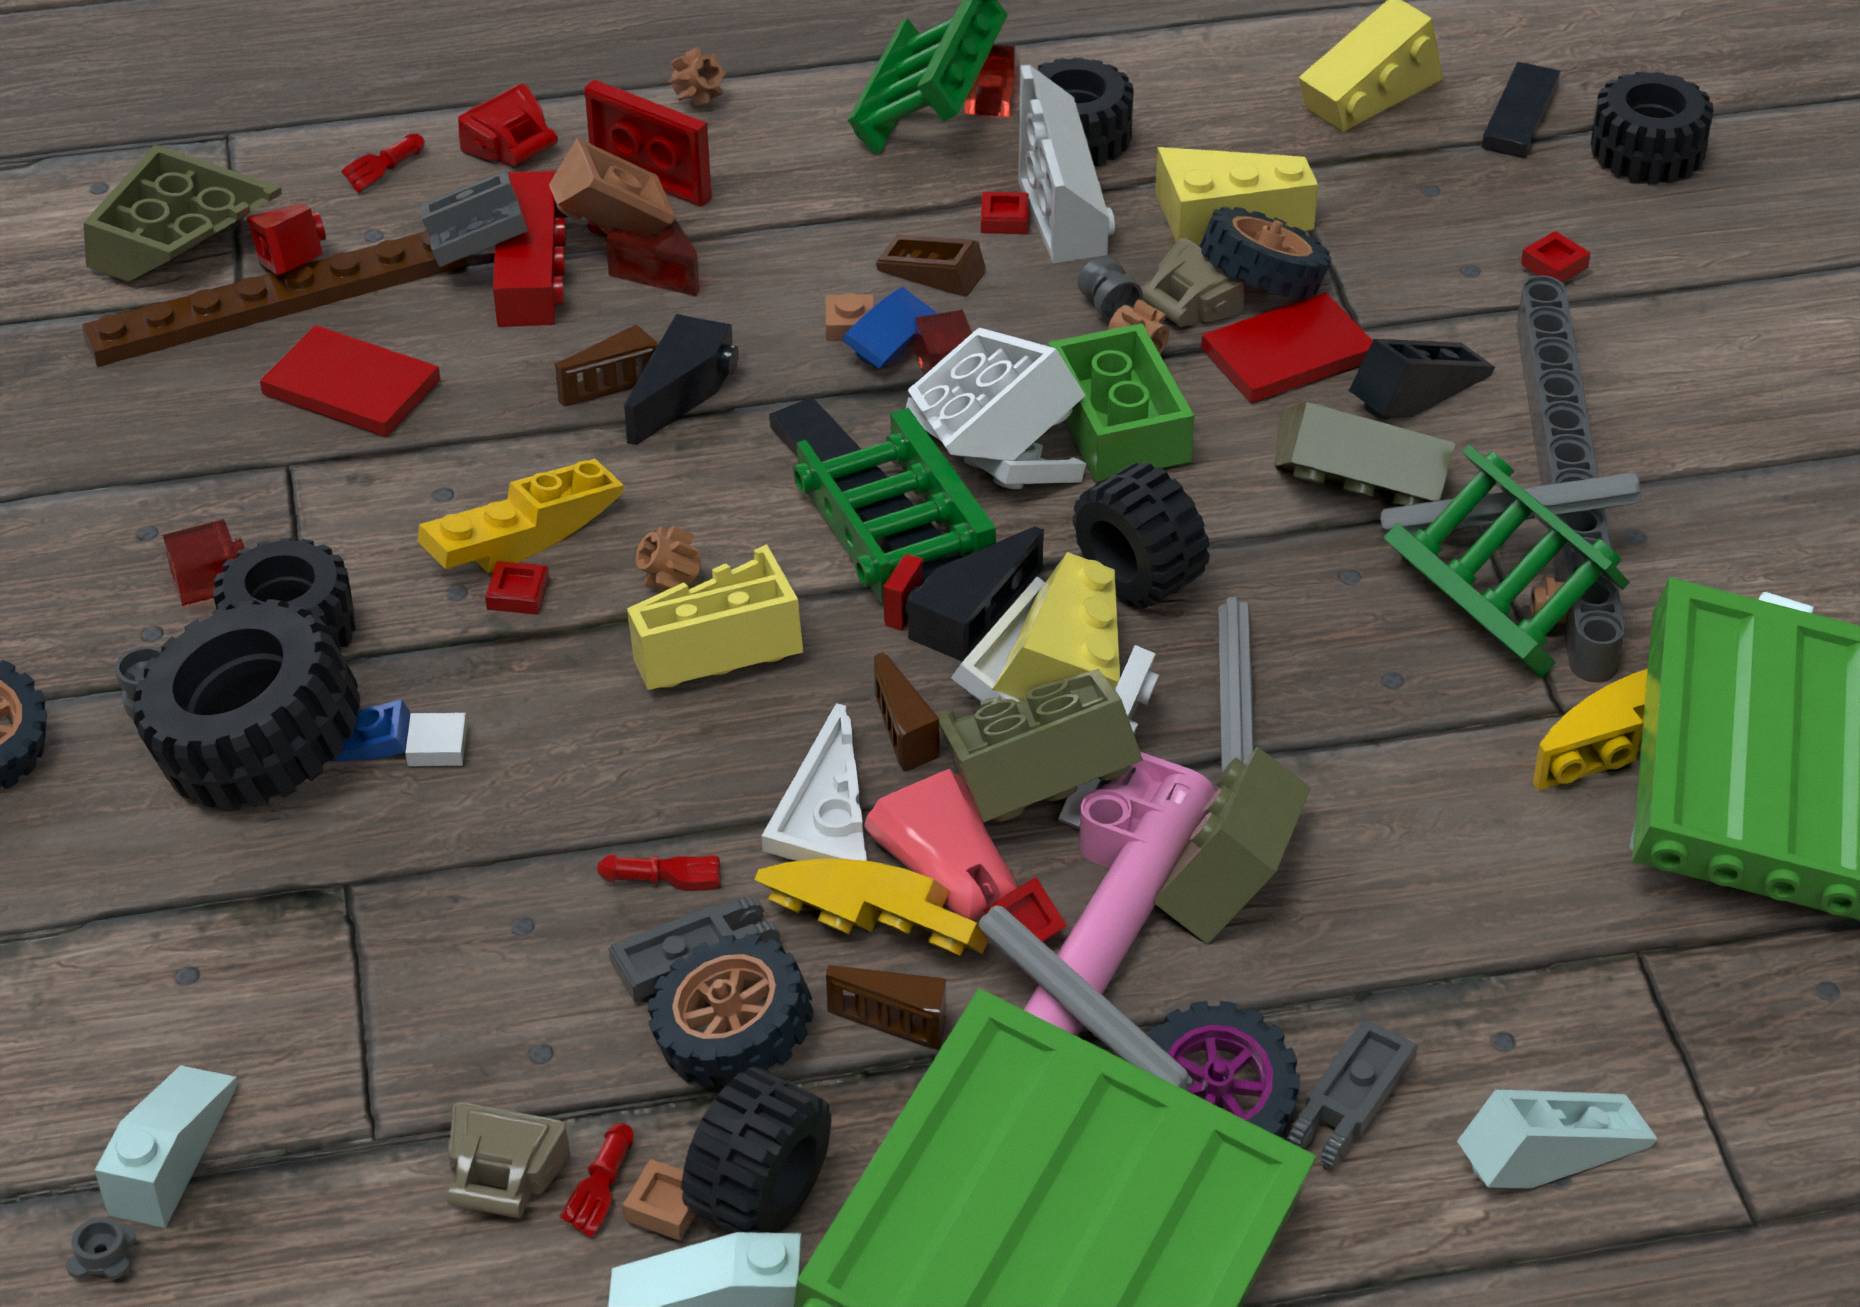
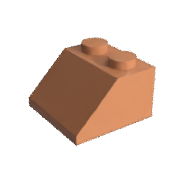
[549,138,676,242]

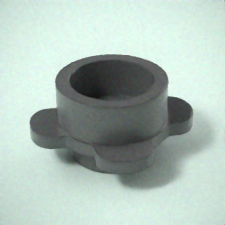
[66,1217,136,1279]

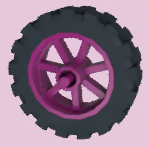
[1147,1001,1300,1138]

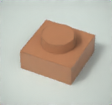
[825,293,874,341]
[622,1159,696,1240]

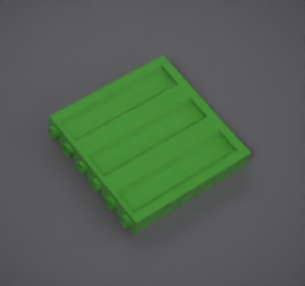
[1632,577,1860,920]
[794,988,1316,1307]

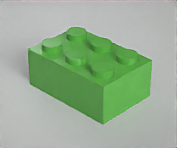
[1048,323,1195,482]

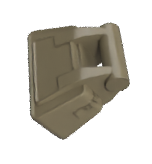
[1141,238,1245,327]
[448,1102,571,1218]

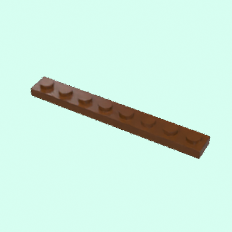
[82,230,468,367]

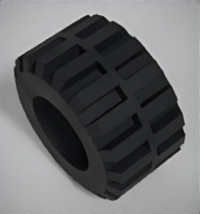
[1019,57,1134,166]
[1590,71,1714,184]
[1073,462,1210,609]
[213,537,356,651]
[681,1067,832,1233]

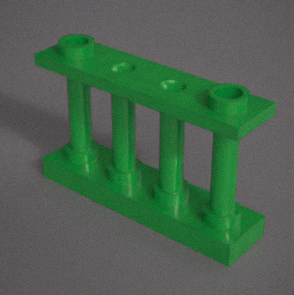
[847,0,1008,154]
[793,408,996,604]
[1383,445,1630,678]

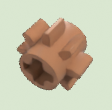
[668,47,726,107]
[1108,300,1169,354]
[636,526,701,592]

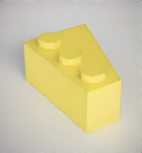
[1298,0,1443,132]
[1155,147,1318,245]
[627,544,803,690]
[992,552,1120,700]

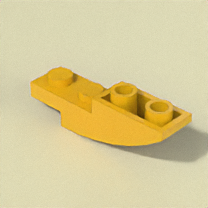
[417,459,624,573]
[1533,669,1648,790]
[754,859,989,956]

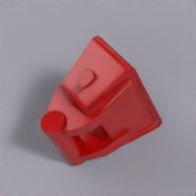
[458,84,558,166]

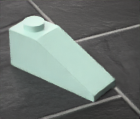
[95,1065,238,1228]
[1457,1089,1658,1188]
[608,1232,803,1307]

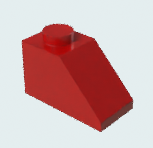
[247,203,326,275]

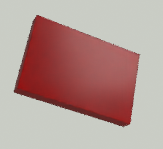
[584,79,712,207]
[1201,292,1373,403]
[260,325,441,437]

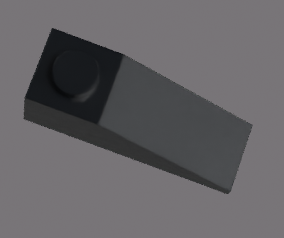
[624,314,739,445]
[1349,339,1495,420]
[905,526,1044,662]

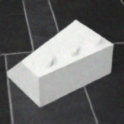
[1018,65,1115,263]
[908,328,1086,461]

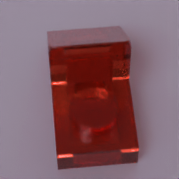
[965,44,1019,117]
[606,219,700,297]

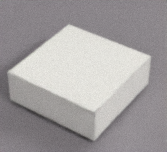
[405,713,467,766]

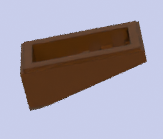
[875,234,986,296]
[555,324,658,407]
[874,652,940,771]
[826,965,946,1049]

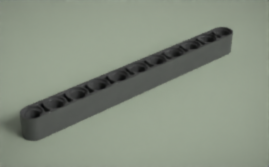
[1516,275,1625,682]

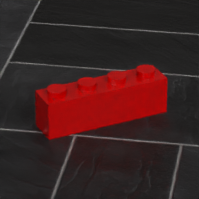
[493,171,567,327]

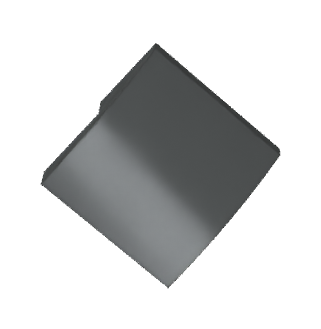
[420,170,528,267]

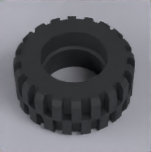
[133,599,360,810]

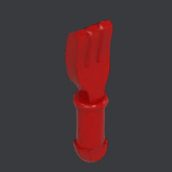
[341,133,425,193]
[597,854,720,891]
[559,1122,634,1238]

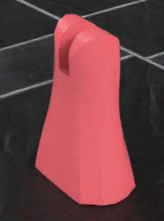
[864,769,1018,922]

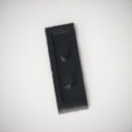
[1482,61,1561,157]

